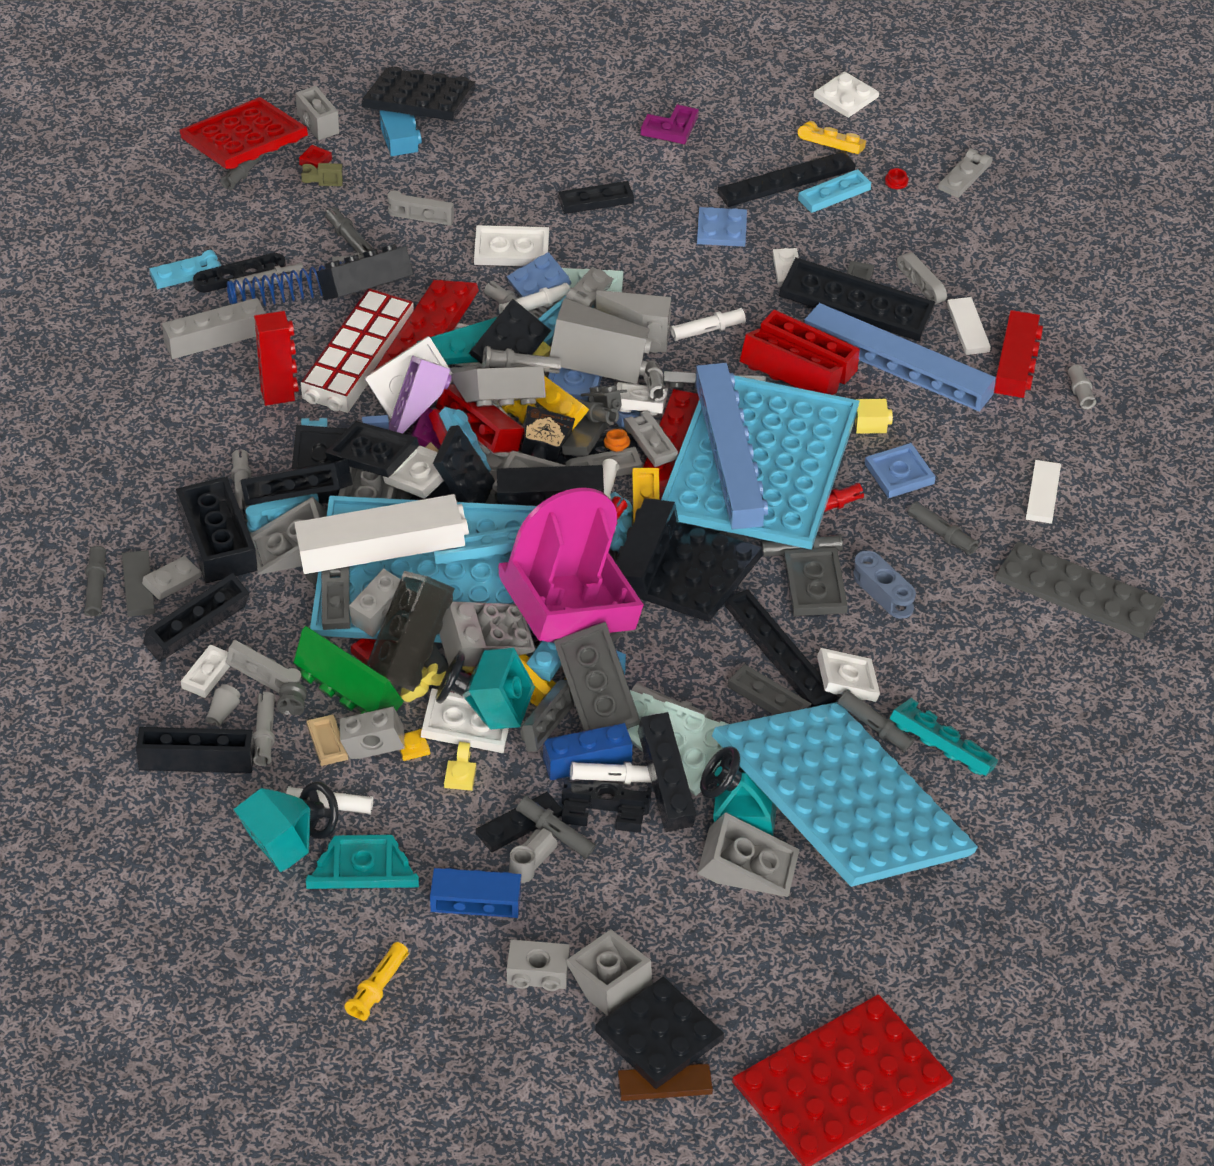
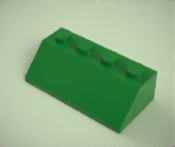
[294,626,404,714]

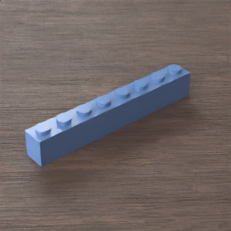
[804,303,996,412]
[696,363,768,530]

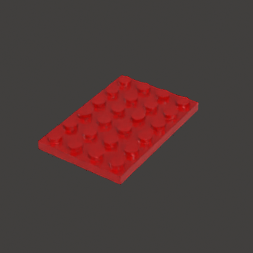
[732,994,953,1166]

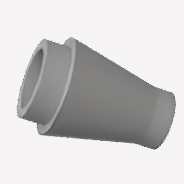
[206,684,241,727]

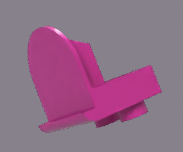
[499,488,644,642]

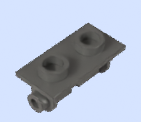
[581,385,627,411]

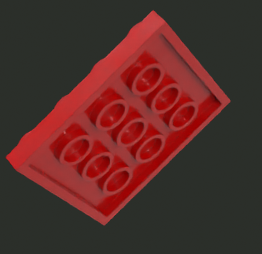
[179,97,308,169]

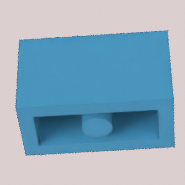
[379,110,422,156]

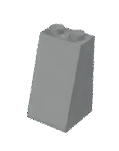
[549,298,652,384]

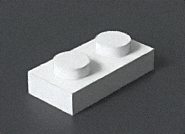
[772,248,799,287]
[181,645,230,698]

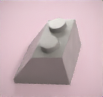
[566,929,652,1016]

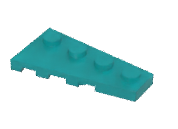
[417,317,497,365]
[889,698,999,776]

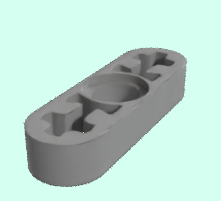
[897,252,947,305]

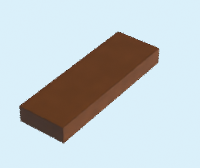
[618,1064,713,1101]

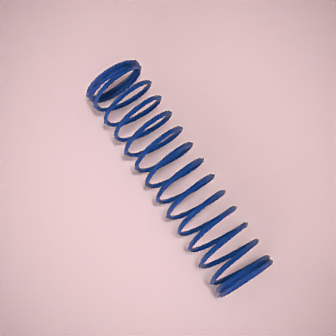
[227,262,345,306]

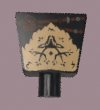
[521,405,575,462]

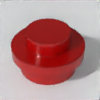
[885,168,909,189]

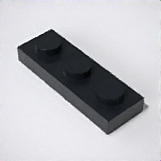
[558,181,634,214]
[476,792,563,853]

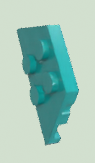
[306,835,419,889]

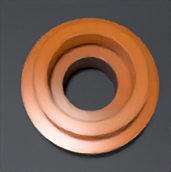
[604,429,630,452]

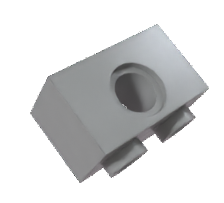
[295,86,339,141]
[349,568,407,637]
[340,706,405,759]
[507,940,570,991]

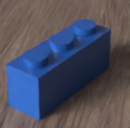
[543,723,633,780]
[430,868,521,918]

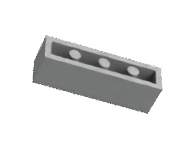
[162,298,266,359]

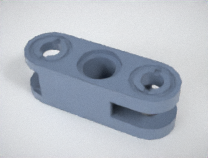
[853,551,916,619]

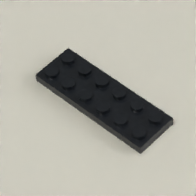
[779,257,935,341]

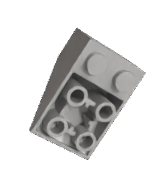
[435,601,535,667]

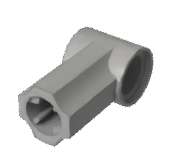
[509,828,557,883]

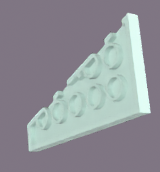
[627,690,732,796]

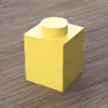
[855,399,893,434]

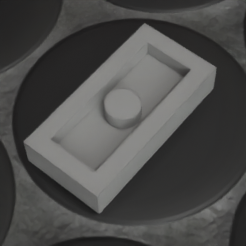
[142,556,202,600]

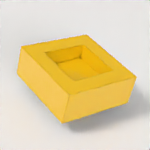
[399,729,430,761]

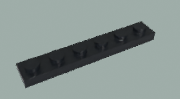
[718,151,856,207]
[725,589,837,707]

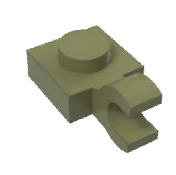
[301,163,343,186]

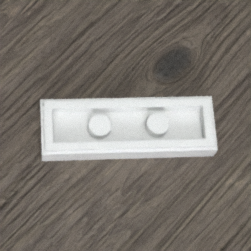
[947,297,991,355]
[1026,460,1061,524]

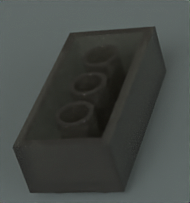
[367,571,455,692]

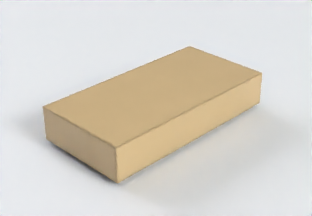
[307,714,348,766]

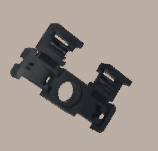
[562,778,652,833]

